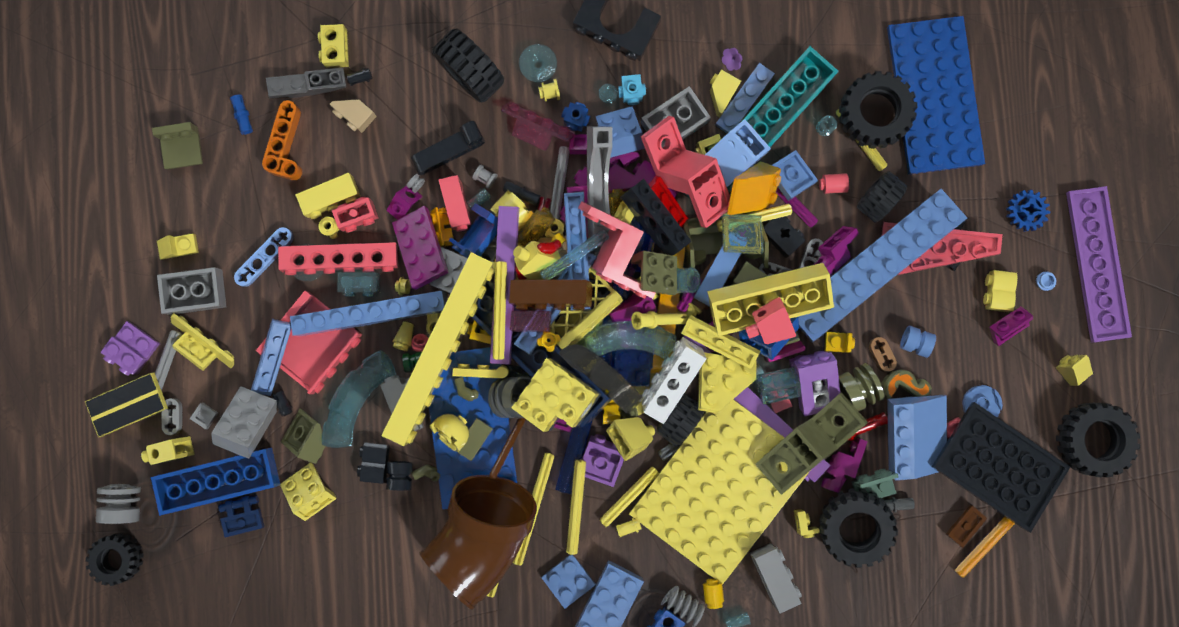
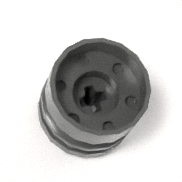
[488,377,532,418]

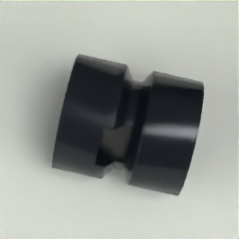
[386,461,413,491]

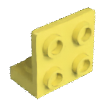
[280,463,337,521]

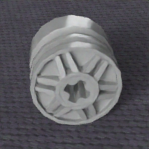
[96,484,141,524]

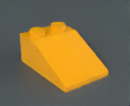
[727,161,781,215]

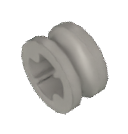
[407,174,425,193]

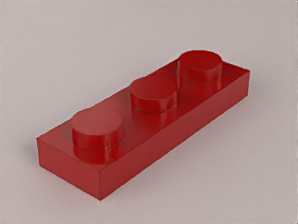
[648,176,688,227]

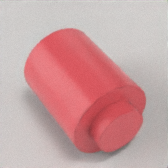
[819,173,849,194]

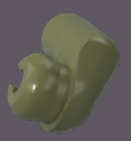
[454,377,479,401]
[412,464,440,482]

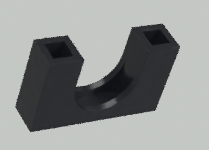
[573,0,661,61]

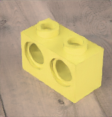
[318,24,349,68]

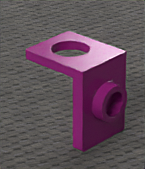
[386,186,422,220]

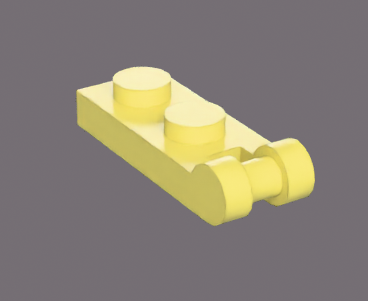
[452,364,509,378]

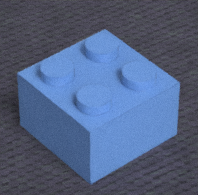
[596,106,644,158]

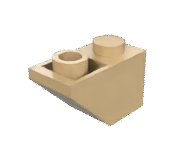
[330,100,377,133]

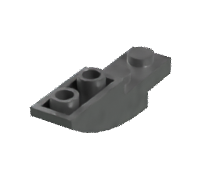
[266,68,346,98]

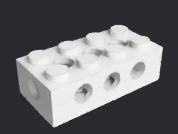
[641,337,707,424]

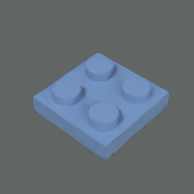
[772,150,818,201]
[541,555,596,609]

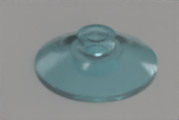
[519,44,557,82]

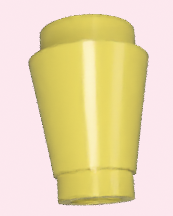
[393,322,414,351]

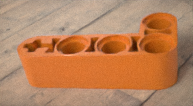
[262,100,302,180]

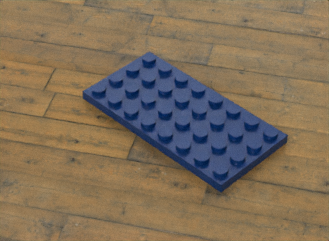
[887,16,985,175]
[429,347,518,509]

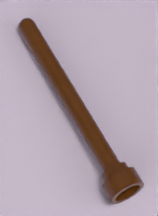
[489,418,526,479]

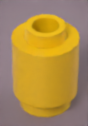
[703,578,724,609]

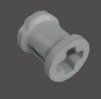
[472,165,498,189]

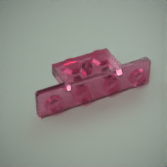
[501,102,575,151]

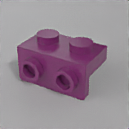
[989,306,1033,346]

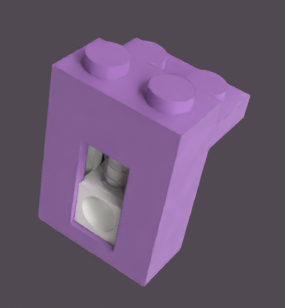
[789,351,840,416]

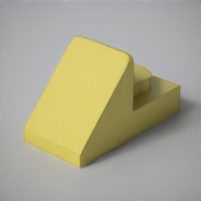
[157,234,199,260]

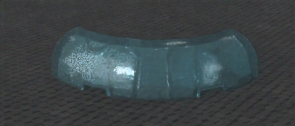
[568,321,676,369]
[322,350,396,448]

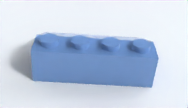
[887,395,947,480]

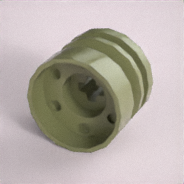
[839,363,885,411]

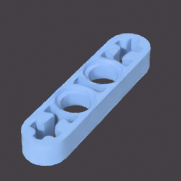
[234,227,294,287]

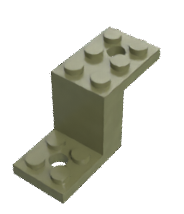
[756,392,868,495]

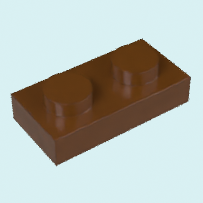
[946,505,987,548]

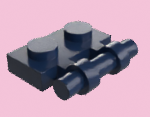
[218,495,264,538]

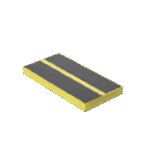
[85,373,168,437]

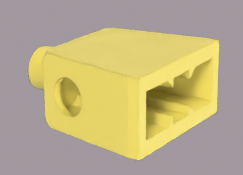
[606,417,655,461]
[141,436,194,465]

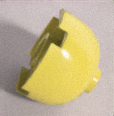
[430,414,469,452]

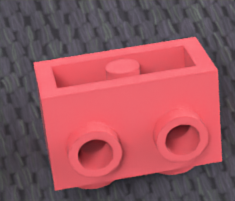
[332,197,379,233]

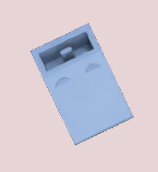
[705,119,771,187]

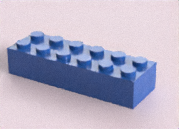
[151,448,280,516]

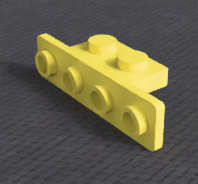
[171,313,234,371]

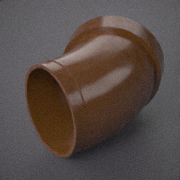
[419,475,537,610]

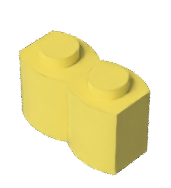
[983,270,1017,312]

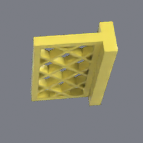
[550,266,623,354]

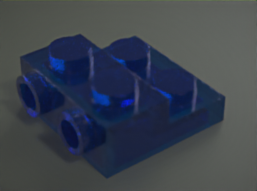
[610,343,654,387]

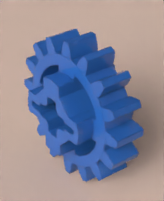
[1006,190,1050,232]

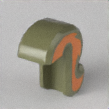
[881,369,932,400]

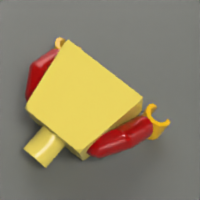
[513,233,566,280]

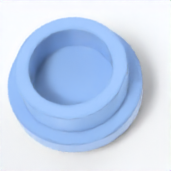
[1036,272,1056,291]

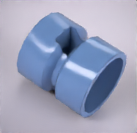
[900,326,936,358]

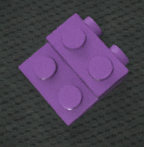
[101,321,160,376]
[582,434,624,487]

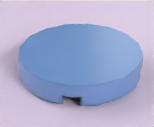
[962,385,1003,417]

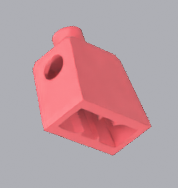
[745,297,796,344]

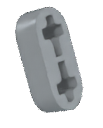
[162,398,182,435]

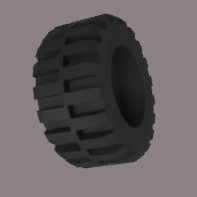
[432,29,504,103]
[839,71,918,149]
[1056,403,1141,478]
[819,488,898,568]

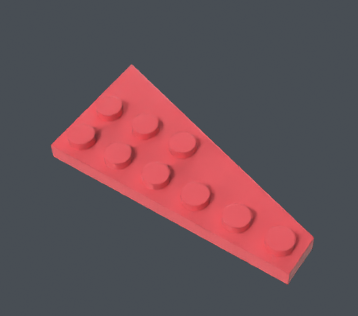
[882,222,1003,275]

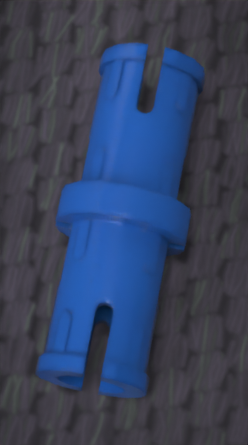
[230,95,253,135]

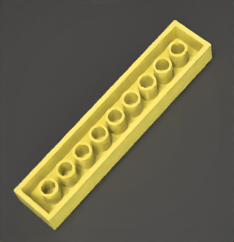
[382,252,495,446]

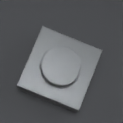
[190,403,219,429]

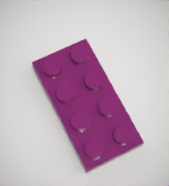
[392,206,448,290]

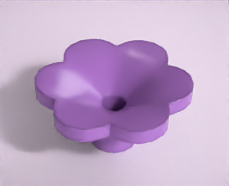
[722,48,742,71]

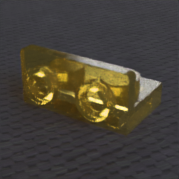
[518,207,555,246]

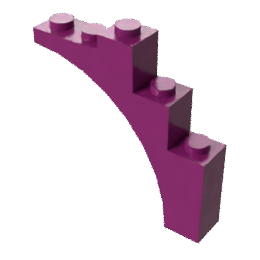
[559,160,679,224]

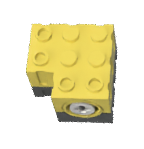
[511,358,602,432]

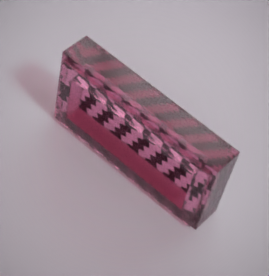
[510,311,552,332]

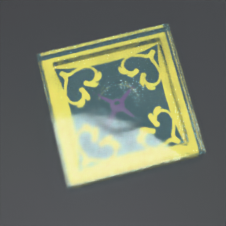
[722,214,764,254]

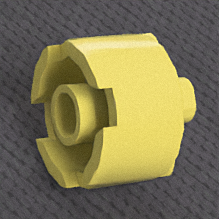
[490,190,536,233]

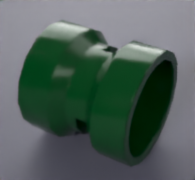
[402,352,422,373]

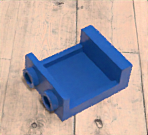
[449,203,498,258]

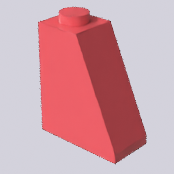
[439,175,472,232]

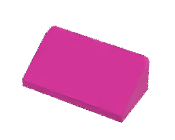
[764,340,805,362]

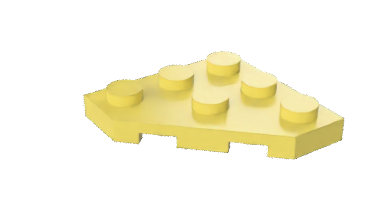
[698,352,756,413]

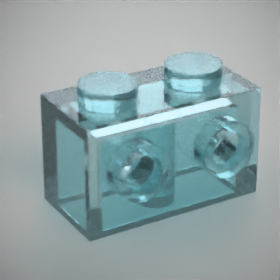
[337,272,381,297]
[756,367,801,405]

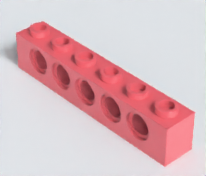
[278,242,398,275]

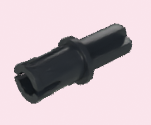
[503,181,541,206]

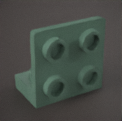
[851,469,898,498]

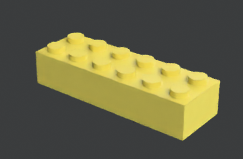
[707,263,834,336]

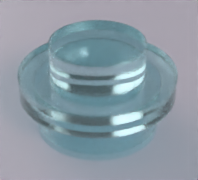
[599,84,618,103]

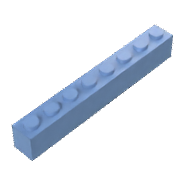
[290,291,448,336]

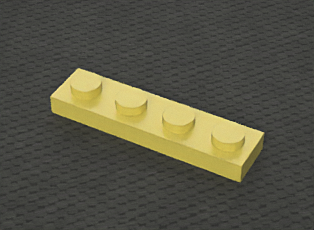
[681,315,760,369]

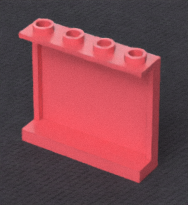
[256,291,362,394]

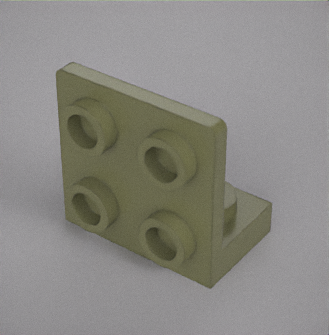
[152,122,203,170]
[631,251,677,295]

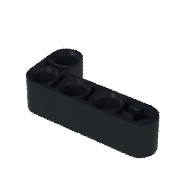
[411,121,485,175]

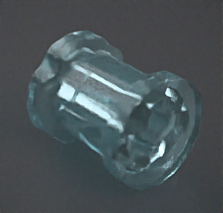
[816,115,837,136]

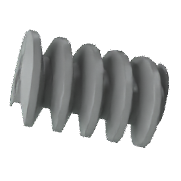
[661,586,705,627]

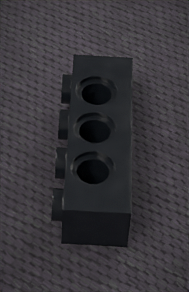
[620,179,691,256]

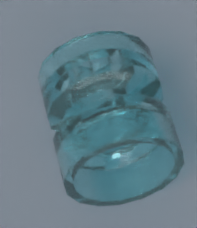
[677,267,700,294]

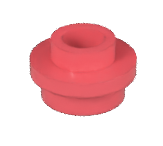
[411,334,429,352]

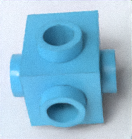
[618,74,646,105]

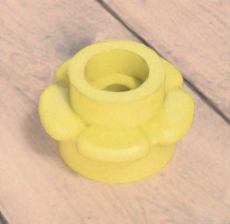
[395,277,411,296]

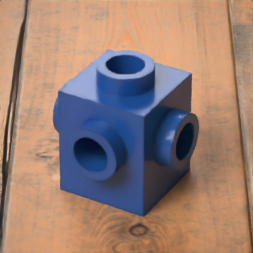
[562,102,590,132]

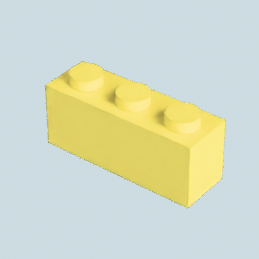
[295,173,361,219]

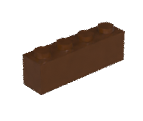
[509,280,593,310]

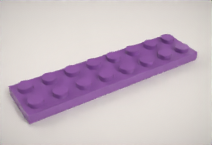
[1066,186,1132,343]

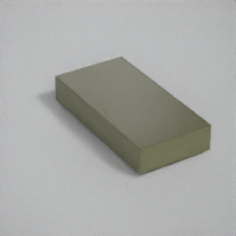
[455,418,493,461]

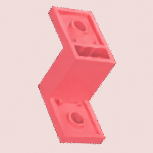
[640,116,730,228]
[578,201,656,299]

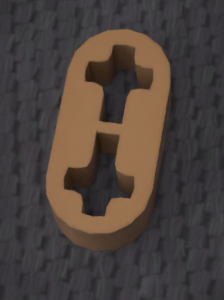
[869,337,897,372]

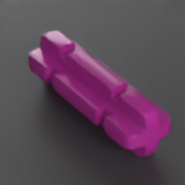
[677,276,703,312]

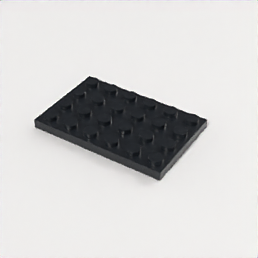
[932,402,1070,533]

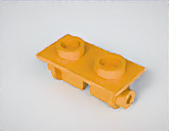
[430,207,453,247]

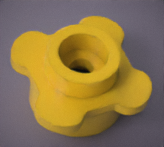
[537,328,560,352]

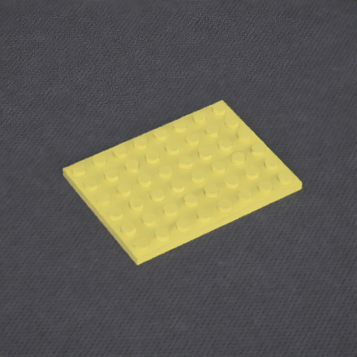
[629,399,811,585]

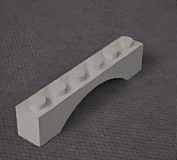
[587,126,612,247]

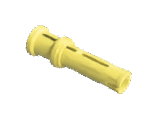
[631,311,688,330]

